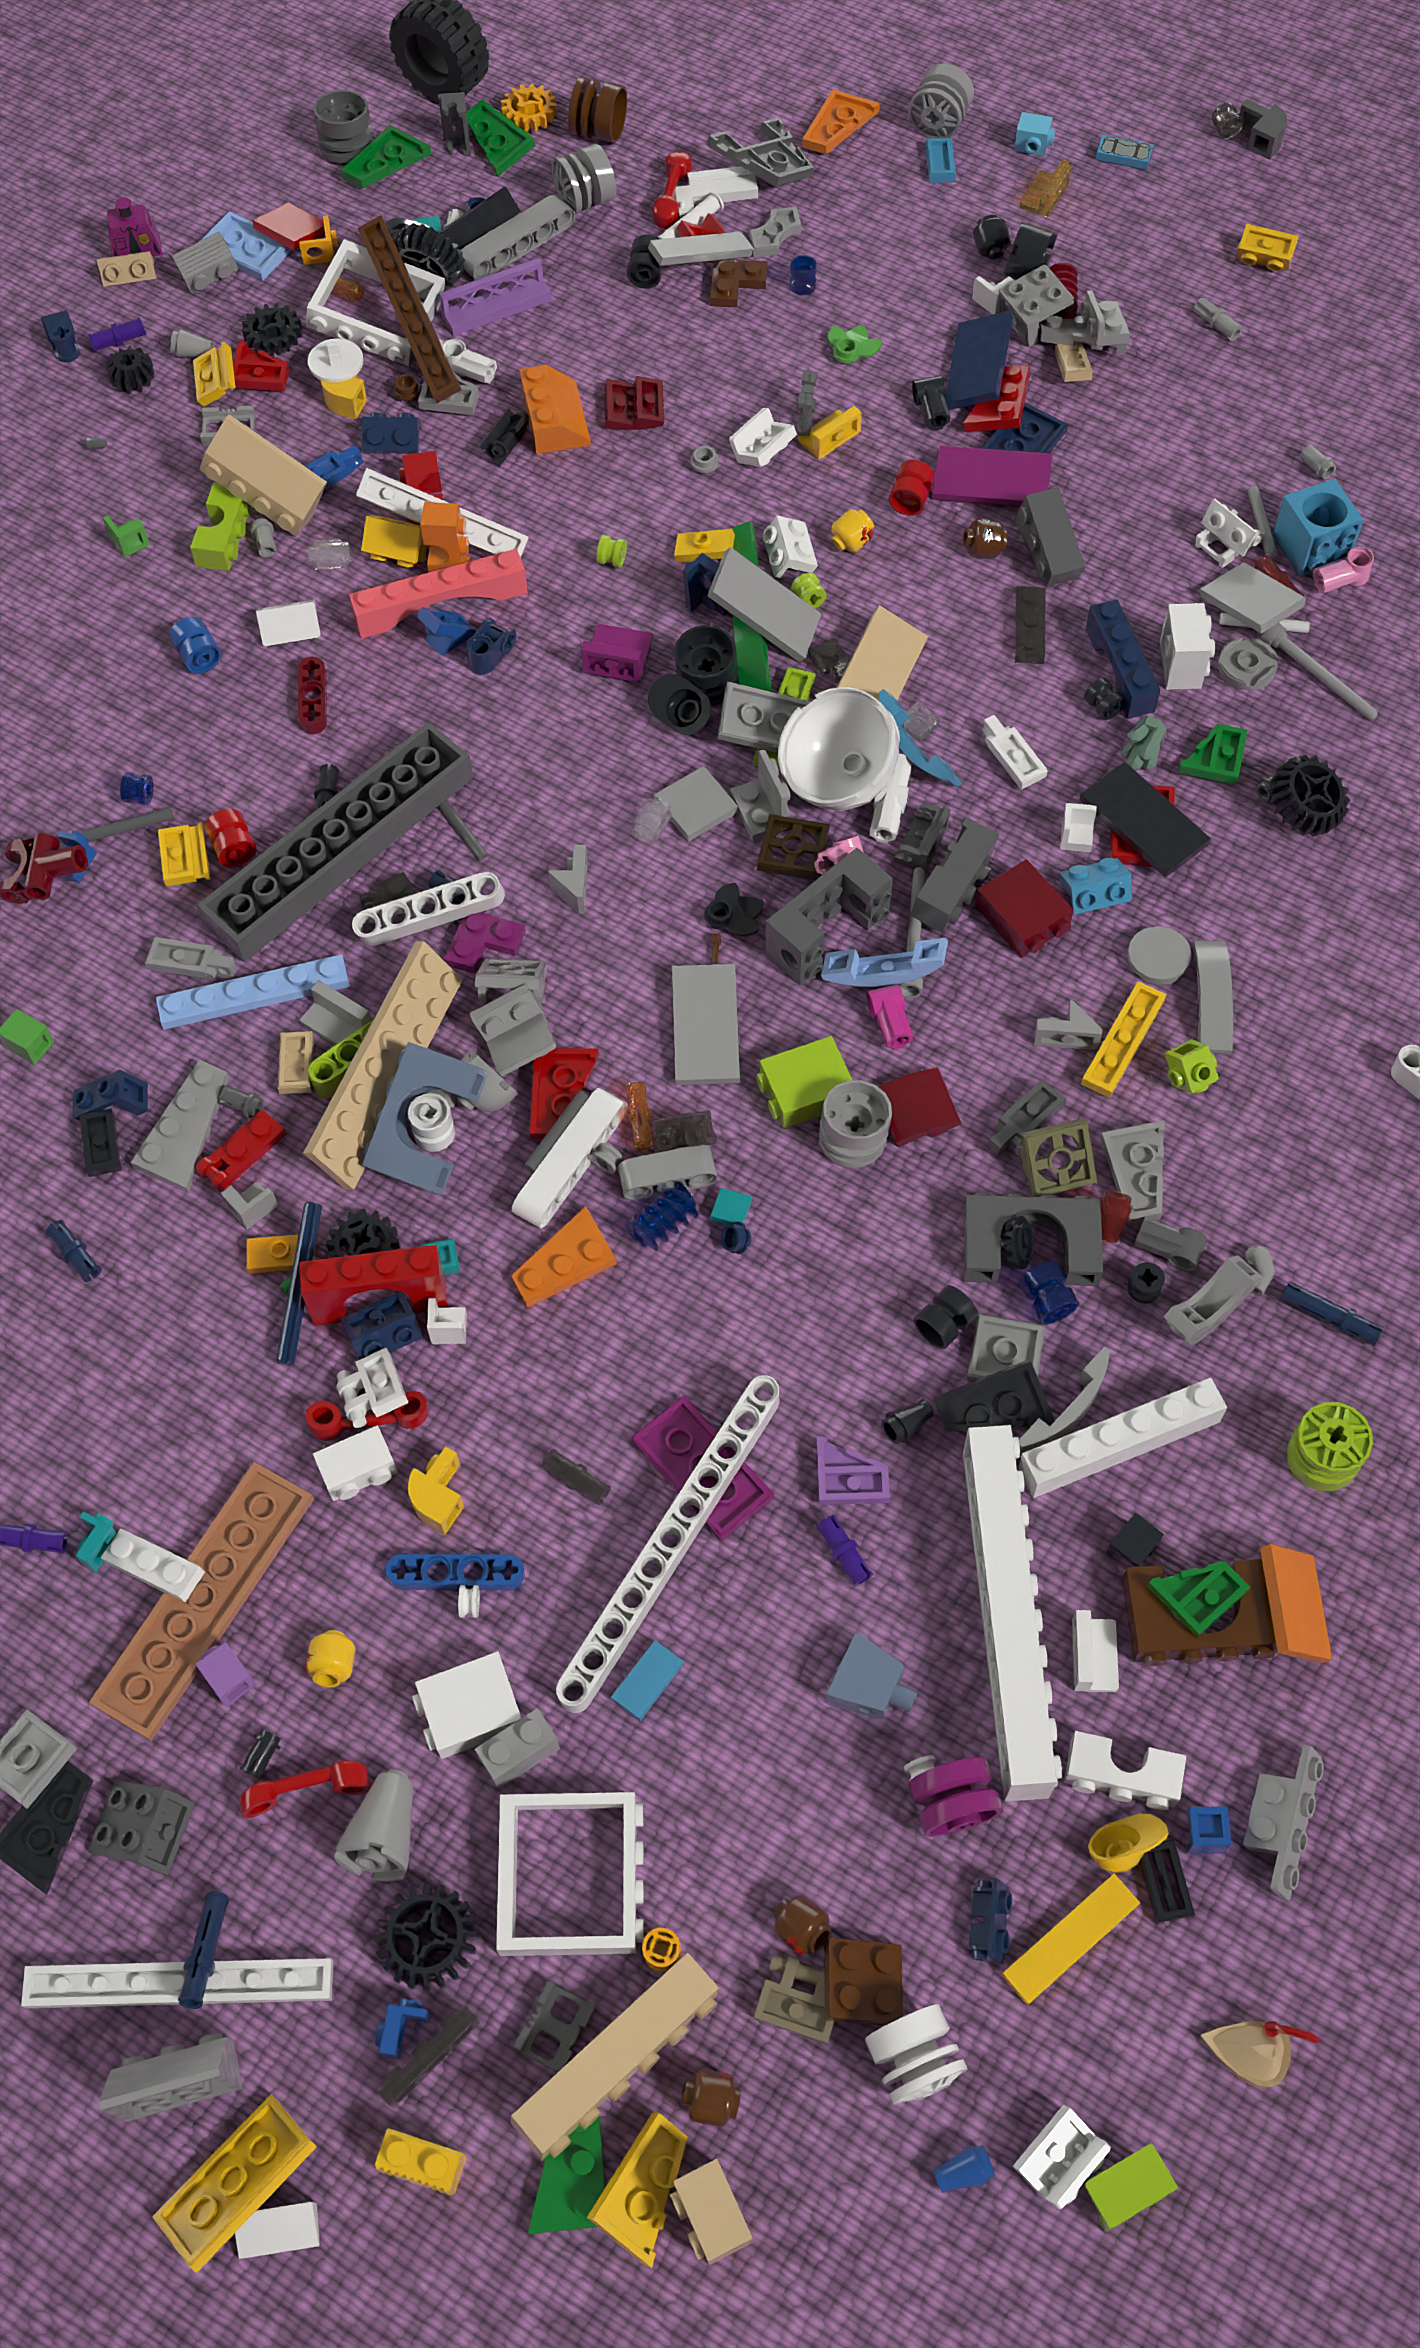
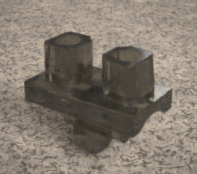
[652,1110,718,1152]

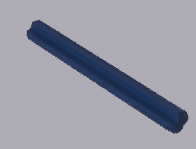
[276,1202,322,1366]

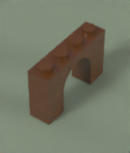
[1122,1559,1278,1666]

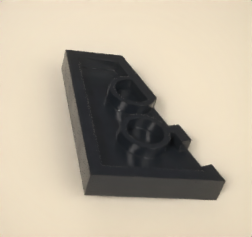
[0,1761,93,1895]

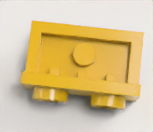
[1236,224,1299,272]

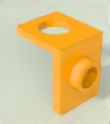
[299,216,338,265]

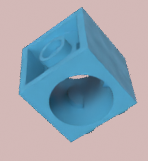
[1272,479,1364,576]

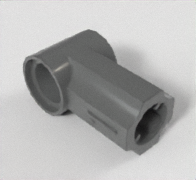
[1134,1217,1207,1272]

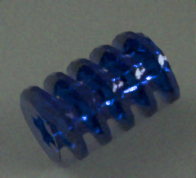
[625,1181,699,1251]

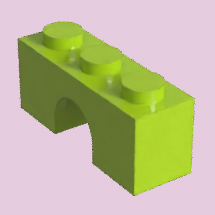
[190,482,253,571]

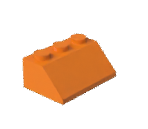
[519,365,591,455]

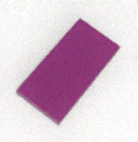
[932,446,1052,506]
[631,1395,774,1542]

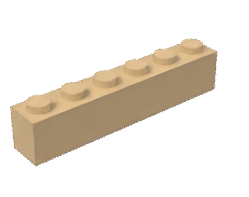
[511,1953,719,2161]

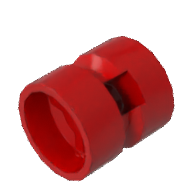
[889,460,935,516]
[205,808,257,867]

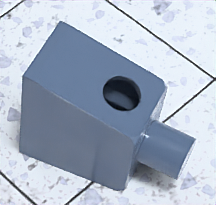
[826,1632,918,1719]

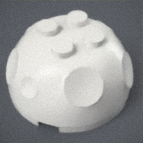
[778,687,900,812]

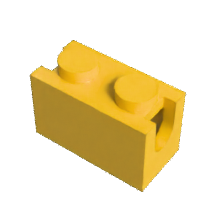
[361,515,427,567]

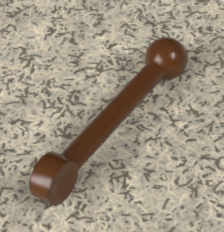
[711,933,721,965]

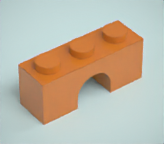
[420,502,472,572]

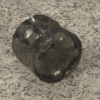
[1211,103,1244,139]

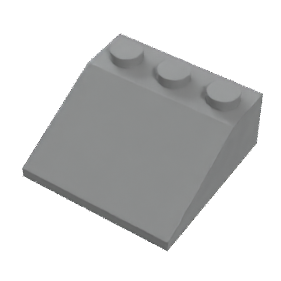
[99,2033,243,2122]

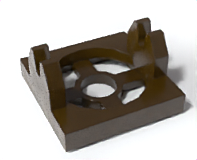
[757,814,830,881]

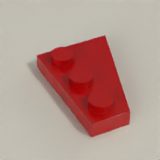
[963,365,1030,432]

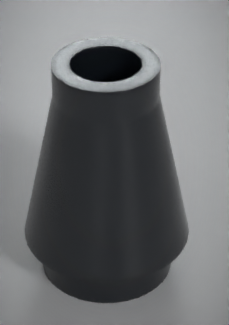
[881,1399,934,1444]

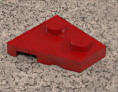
[233,341,290,391]

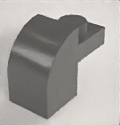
[1237,99,1287,160]

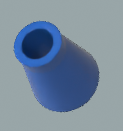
[933,2144,996,2193]

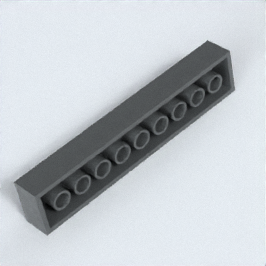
[197,722,473,962]

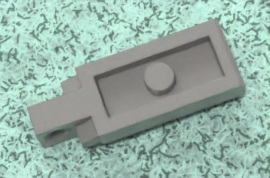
[145,937,237,979]

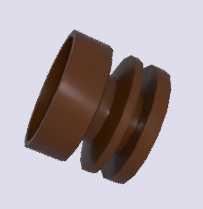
[568,77,628,143]

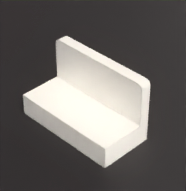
[256,599,321,646]
[1072,1610,1119,1692]

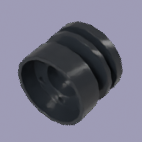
[674,625,739,705]

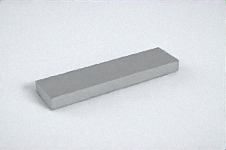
[648,232,754,266]

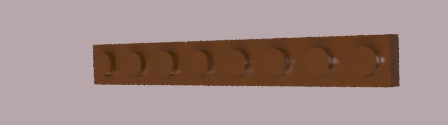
[358,215,462,403]

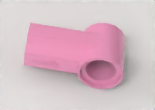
[1313,547,1374,593]
[814,834,864,875]

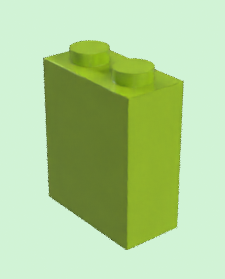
[756,1036,852,1129]

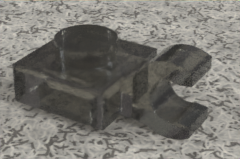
[808,638,848,685]

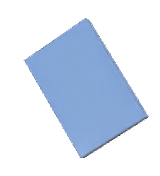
[201,211,292,281]

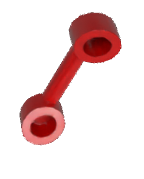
[652,151,692,229]
[305,1391,429,1441]
[239,1760,371,1818]

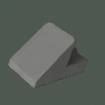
[548,845,588,914]
[1034,1000,1102,1050]

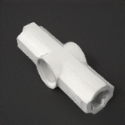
[414,339,497,384]
[870,753,913,843]

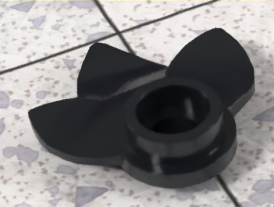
[704,883,764,936]

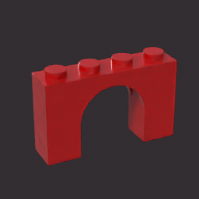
[299,1245,449,1326]

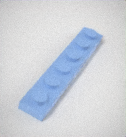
[156,954,350,1030]

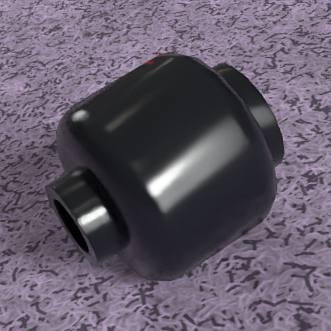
[973,215,1011,259]

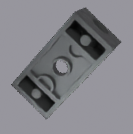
[765,848,893,985]

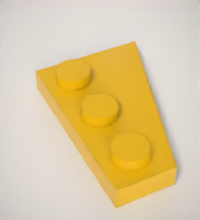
[587,2112,688,2268]

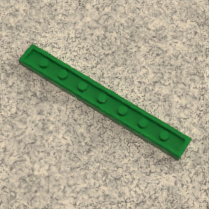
[730,521,772,692]

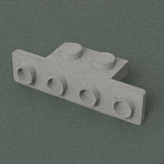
[1243,1745,1324,1901]

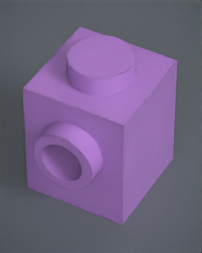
[196,1642,256,1707]

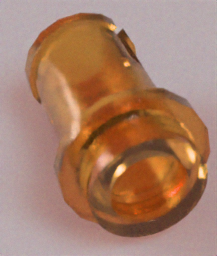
[331,276,364,302]

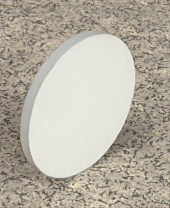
[308,338,364,383]

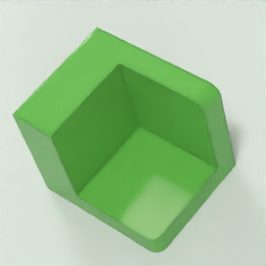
[103,515,150,557]
[0,1010,54,1065]

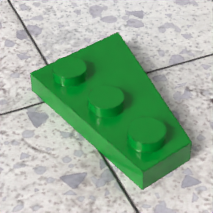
[528,2107,605,2235]

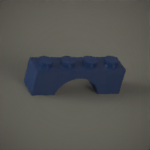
[1086,599,1160,719]

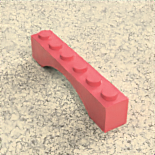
[349,549,528,639]

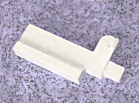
[659,166,758,217]

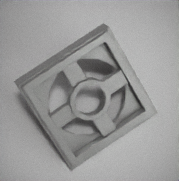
[475,958,547,1005]

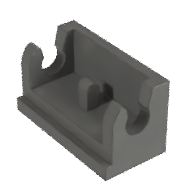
[438,92,471,156]
[894,803,951,873]

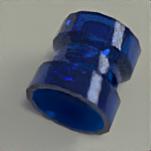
[790,255,817,295]

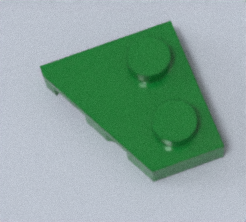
[1178,724,1248,785]
[1147,1561,1251,1638]

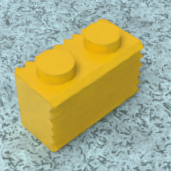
[375,2128,467,2196]

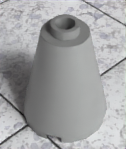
[334,1769,413,1881]

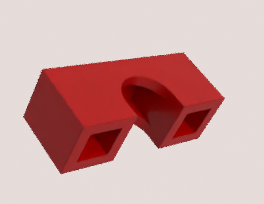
[398,451,444,525]

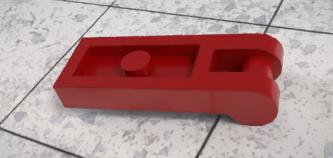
[195,1109,286,1192]

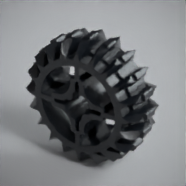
[394,223,465,288]
[1268,754,1350,837]
[375,1883,479,1991]

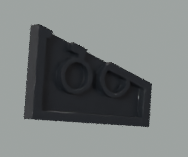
[933,1359,1055,1432]

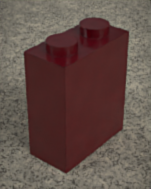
[975,859,1074,958]

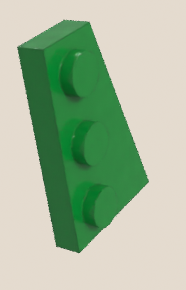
[467,99,536,177]
[341,125,431,189]

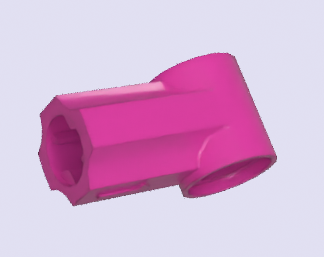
[866,984,913,1049]

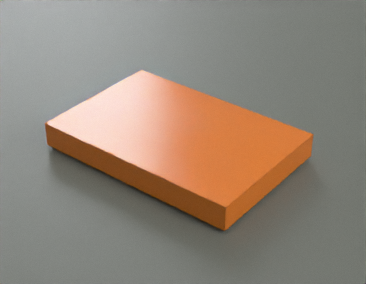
[1260,1544,1332,1663]

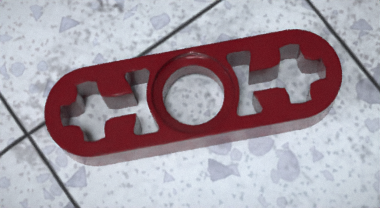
[298,656,327,734]

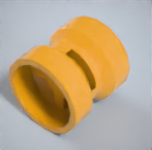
[642,1927,681,1973]

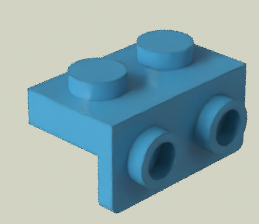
[1059,858,1132,914]

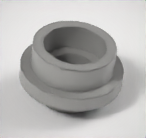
[691,446,719,473]

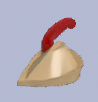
[1200,2021,1320,2088]

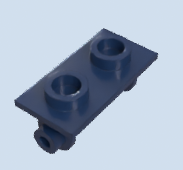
[968,1878,1012,1964]

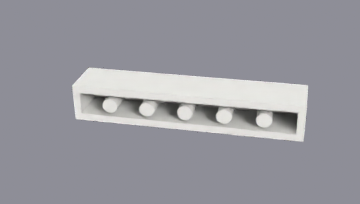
[1018,1378,1227,1498]

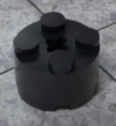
[1004,222,1058,280]

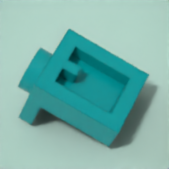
[75,1511,117,1573]

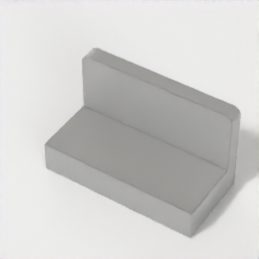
[300,980,372,1045]

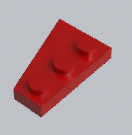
[530,1048,599,1139]

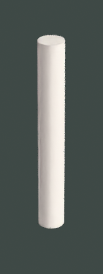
[1219,613,1310,633]

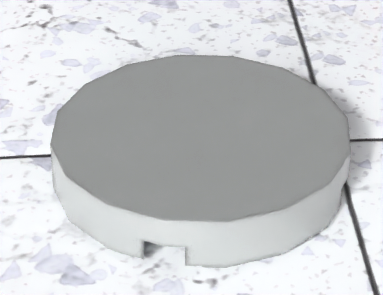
[1218,638,1278,691]
[1127,926,1192,985]

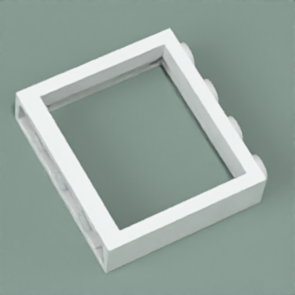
[306,239,445,366]
[496,1792,644,1956]

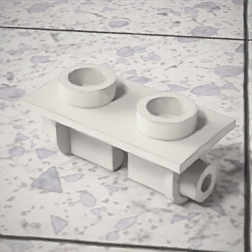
[1201,499,1261,556]

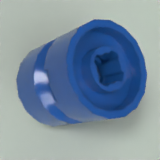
[169,617,222,674]

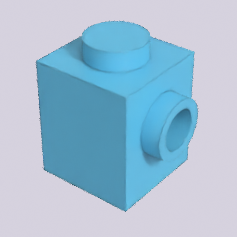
[1014,112,1056,156]

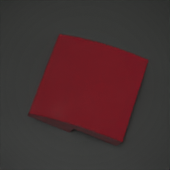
[604,376,664,430]
[878,1067,962,1147]

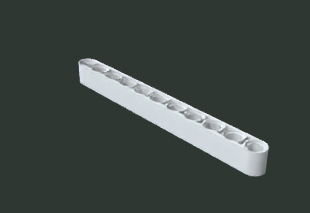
[556,1375,779,1713]

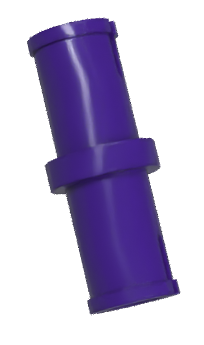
[88,317,146,352]
[816,1514,873,1587]
[0,1524,68,1554]

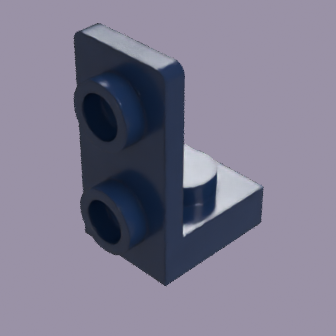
[72,1069,148,1120]

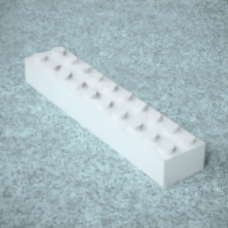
[963,1425,1062,1802]

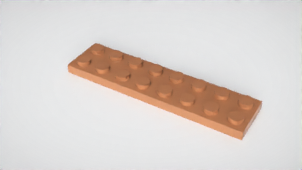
[89,1462,314,1742]

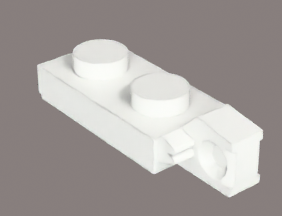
[982,715,1048,790]

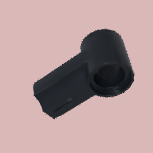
[912,375,950,431]

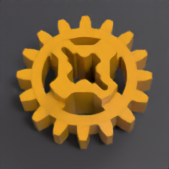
[501,83,557,132]

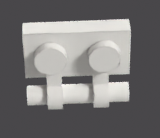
[336,1347,409,1428]

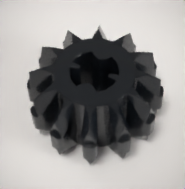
[106,346,155,394]

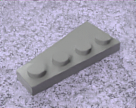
[131,1060,229,1194]

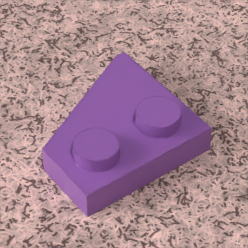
[816,1436,890,1505]

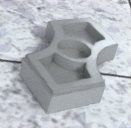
[749,207,801,258]

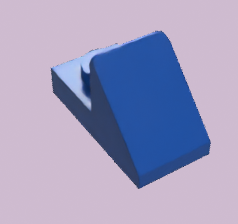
[417,607,477,655]

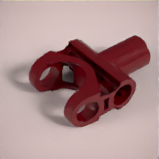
[0,833,88,904]

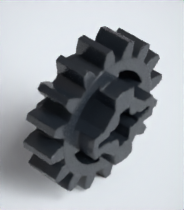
[242,303,302,355]
[326,1209,400,1258]

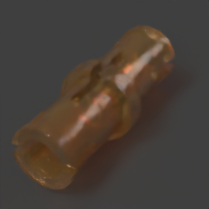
[625,1082,654,1150]

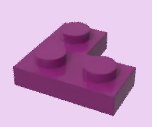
[444,912,526,974]

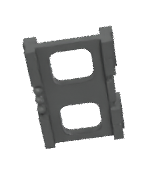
[796,370,817,436]
[514,1980,596,2073]

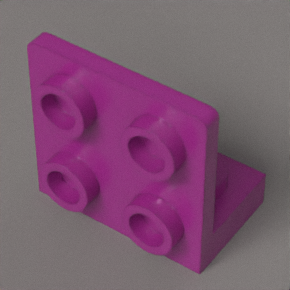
[581,624,653,683]

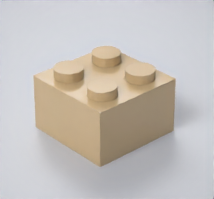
[670,2159,753,2265]

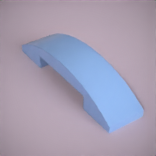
[821,938,948,987]

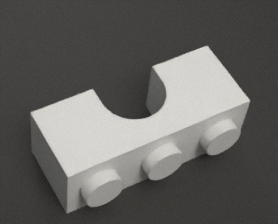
[1064,1731,1186,1810]

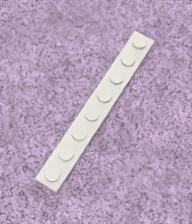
[21,1958,333,2008]

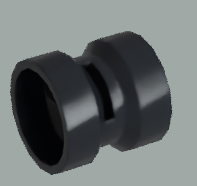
[1084,678,1126,720]

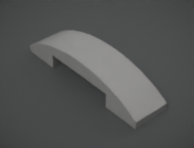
[1193,941,1233,1054]
[1018,1346,1110,1459]

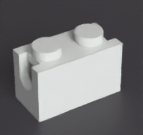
[313,1425,398,1501]

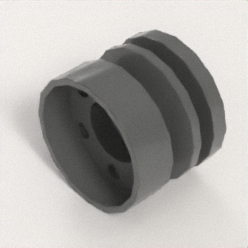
[313,90,373,163]

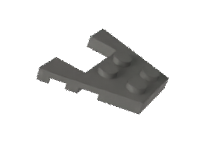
[706,117,814,187]

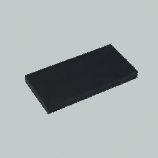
[1079,761,1211,878]

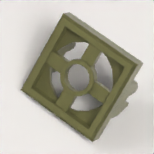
[1018,1118,1097,1197]

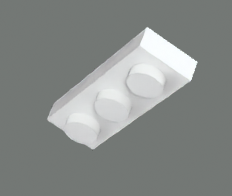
[101,1528,205,1602]

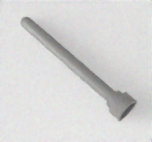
[1261,623,1377,720]
[898,867,925,998]

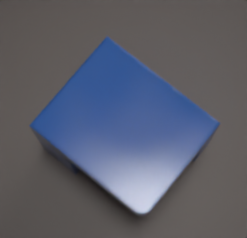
[1186,1806,1231,1854]

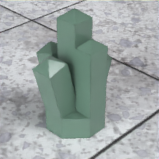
[1121,716,1167,770]

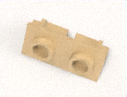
[97,251,156,287]

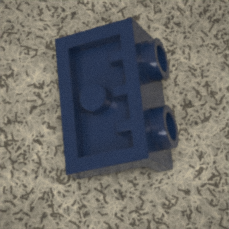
[683,553,729,616]
[340,1292,423,1360]

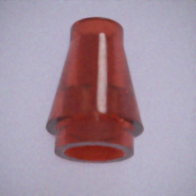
[1101,1191,1133,1243]

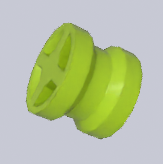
[596,534,627,568]
[791,573,827,608]

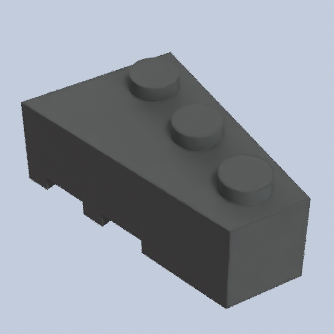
[1014,487,1085,587]
[910,817,999,933]

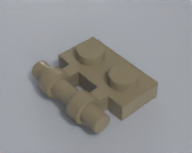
[754,1954,834,2045]

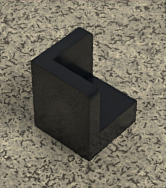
[1106,1512,1164,1567]

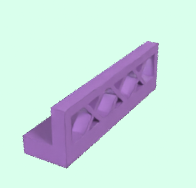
[439,258,552,336]

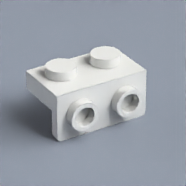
[729,408,797,467]
[763,515,818,578]
[1013,2105,1111,2210]

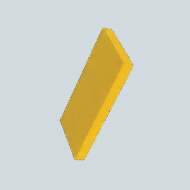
[152,2094,317,2273]

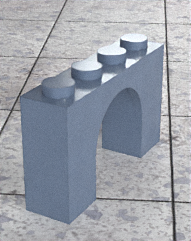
[362,1042,489,1195]

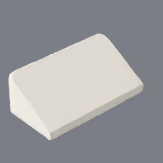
[235,2202,320,2259]

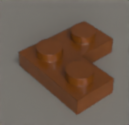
[710,259,768,308]

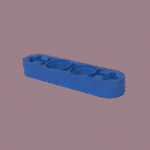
[385,1554,525,1591]

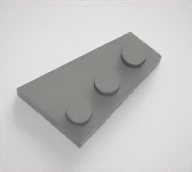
[1038,316,1127,354]

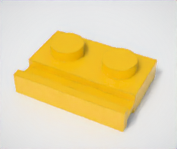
[193,342,235,407]
[158,822,210,887]

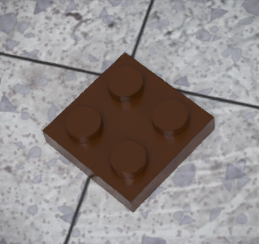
[824,1938,903,2026]

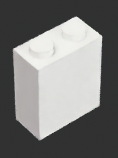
[412,1652,521,1759]

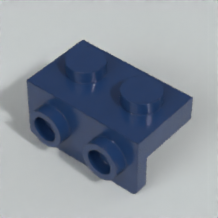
[362,413,421,454]

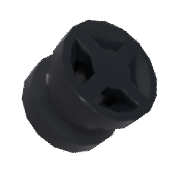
[1127,1262,1165,1304]

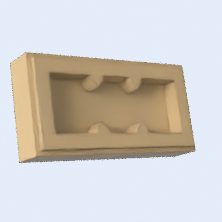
[1054,342,1093,382]
[278,1031,314,1094]

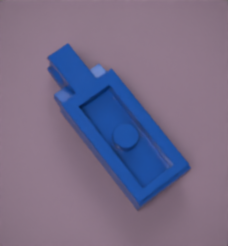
[305,445,363,490]

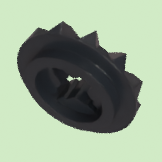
[1004,1216,1034,1270]

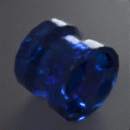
[120,772,154,805]

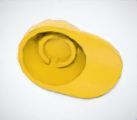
[1088,1813,1169,1873]

